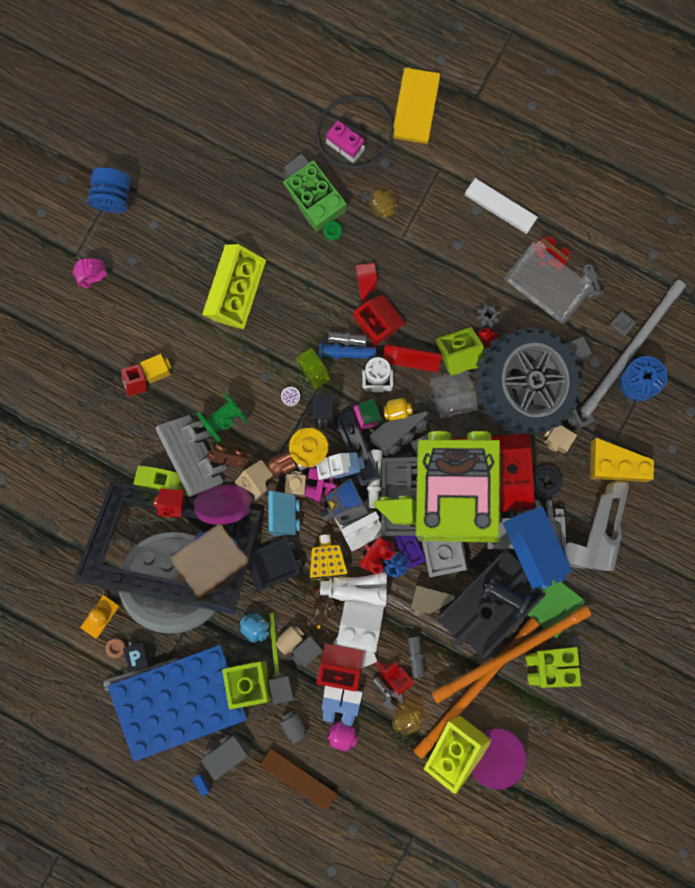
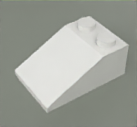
[336,600,384,653]

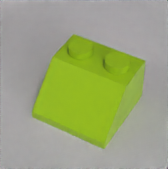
[436,327,484,375]
[222,661,273,709]

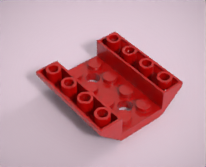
[452,434,534,512]

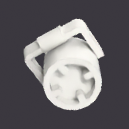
[362,357,393,392]

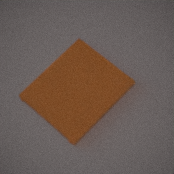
[170,524,249,597]

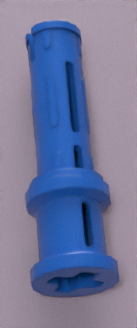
[319,342,376,360]

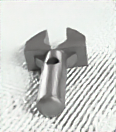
[372,676,403,709]

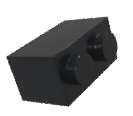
[313,395,334,428]

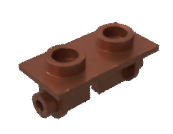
[206,442,249,468]

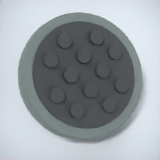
[119,532,215,633]

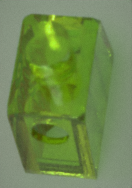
[294,348,330,390]

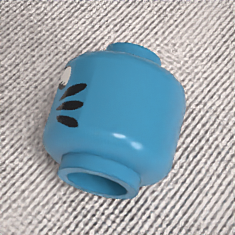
[240,613,269,642]

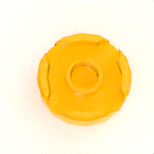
[289,428,328,467]

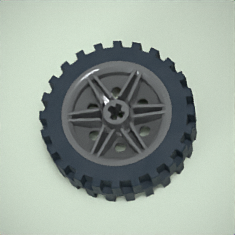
[474,328,582,434]

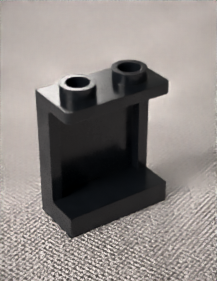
[247,537,303,591]

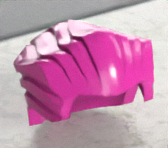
[73,258,107,288]

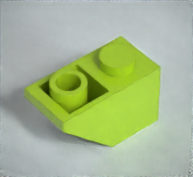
[374,496,417,525]

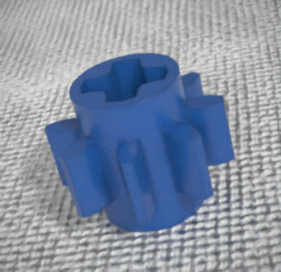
[384,553,409,578]

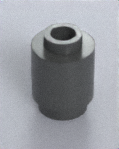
[280,712,307,743]

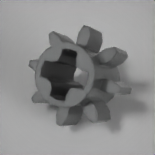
[476,304,500,328]

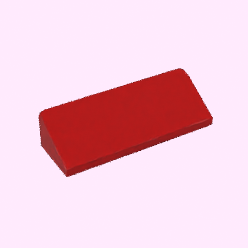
[383,345,442,372]

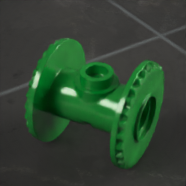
[196,392,248,442]

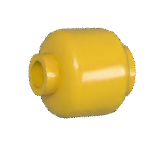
[384,398,413,421]

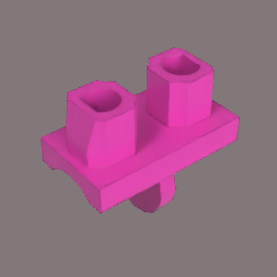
[305,468,338,503]

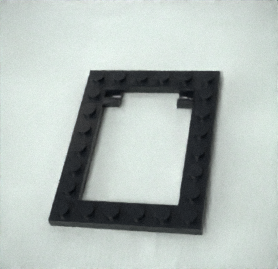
[74,481,262,615]

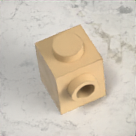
[544,425,577,454]
[285,471,307,497]

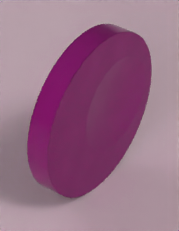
[194,485,251,524]
[471,729,527,789]

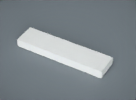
[465,178,537,234]

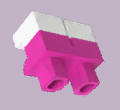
[326,121,365,163]

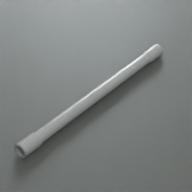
[579,280,686,418]

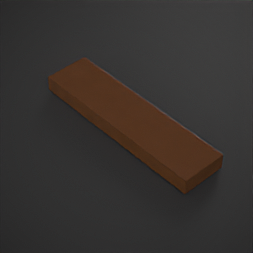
[260,748,337,811]

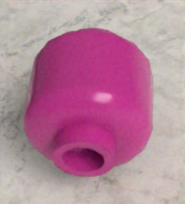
[327,721,358,752]

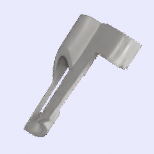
[563,481,629,571]

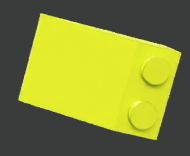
[424,716,491,794]

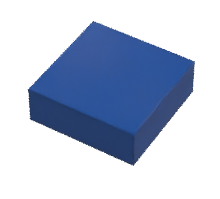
[193,772,211,796]

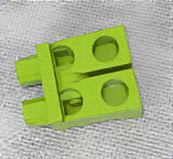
[525,647,581,688]

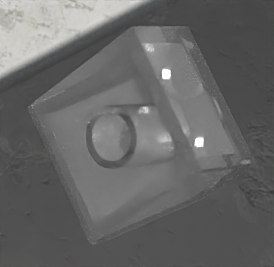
[430,371,478,418]

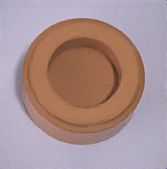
[106,638,127,658]

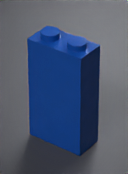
[503,506,573,589]

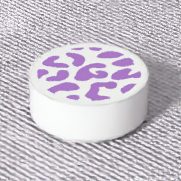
[281,387,300,407]

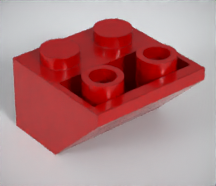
[353,295,406,347]
[317,643,364,692]

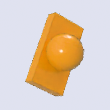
[80,595,120,639]

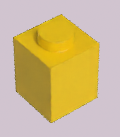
[140,354,172,384]

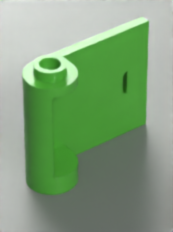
[527,580,586,638]

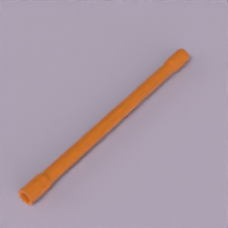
[431,605,591,703]
[413,618,540,759]

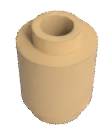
[275,626,304,655]

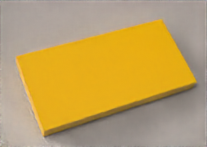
[393,68,440,144]

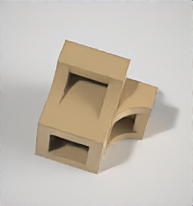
[235,460,273,501]

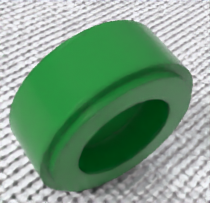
[323,221,342,241]

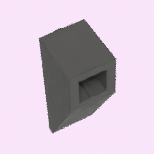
[370,412,428,458]

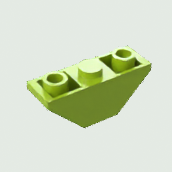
[133,466,188,496]

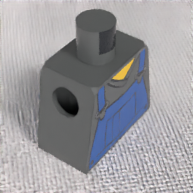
[320,479,370,525]

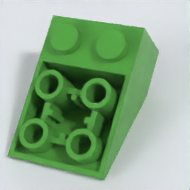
[283,161,347,232]

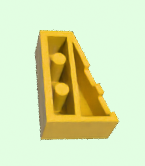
[590,438,654,482]

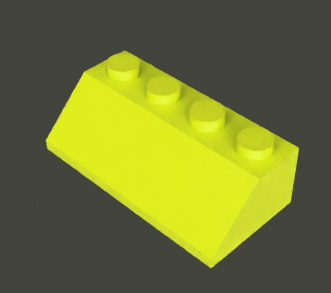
[202,244,266,329]

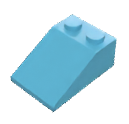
[269,491,300,536]

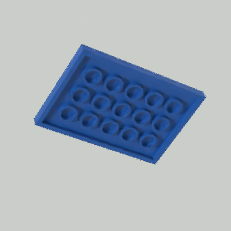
[107,644,247,762]

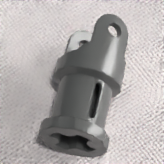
[582,264,604,300]

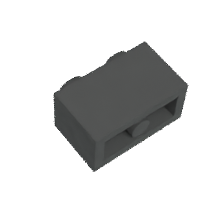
[201,734,249,781]

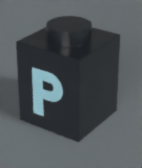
[123,640,151,671]

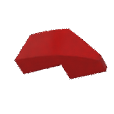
[356,263,377,302]
[375,662,414,696]

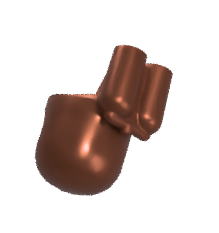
[267,451,298,478]

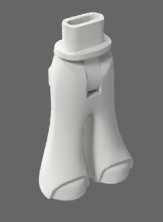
[320,570,387,607]

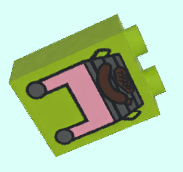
[416,431,499,543]

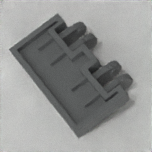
[381,457,418,536]

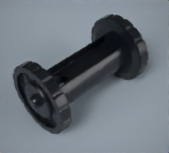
[481,574,531,619]

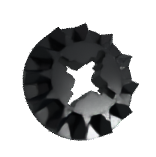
[533,466,562,497]

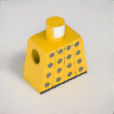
[310,535,347,580]

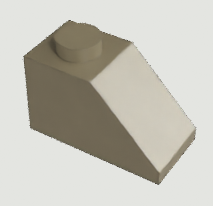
[410,586,455,617]

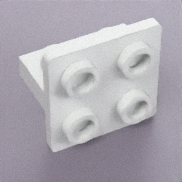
[334,500,381,551]

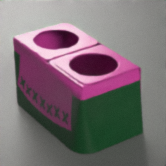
[354,398,382,430]

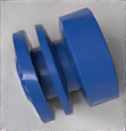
[87,168,131,213]
[619,356,668,402]

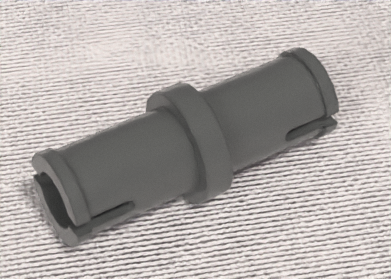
[328,331,367,347]
[407,637,425,678]

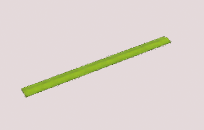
[269,613,279,674]

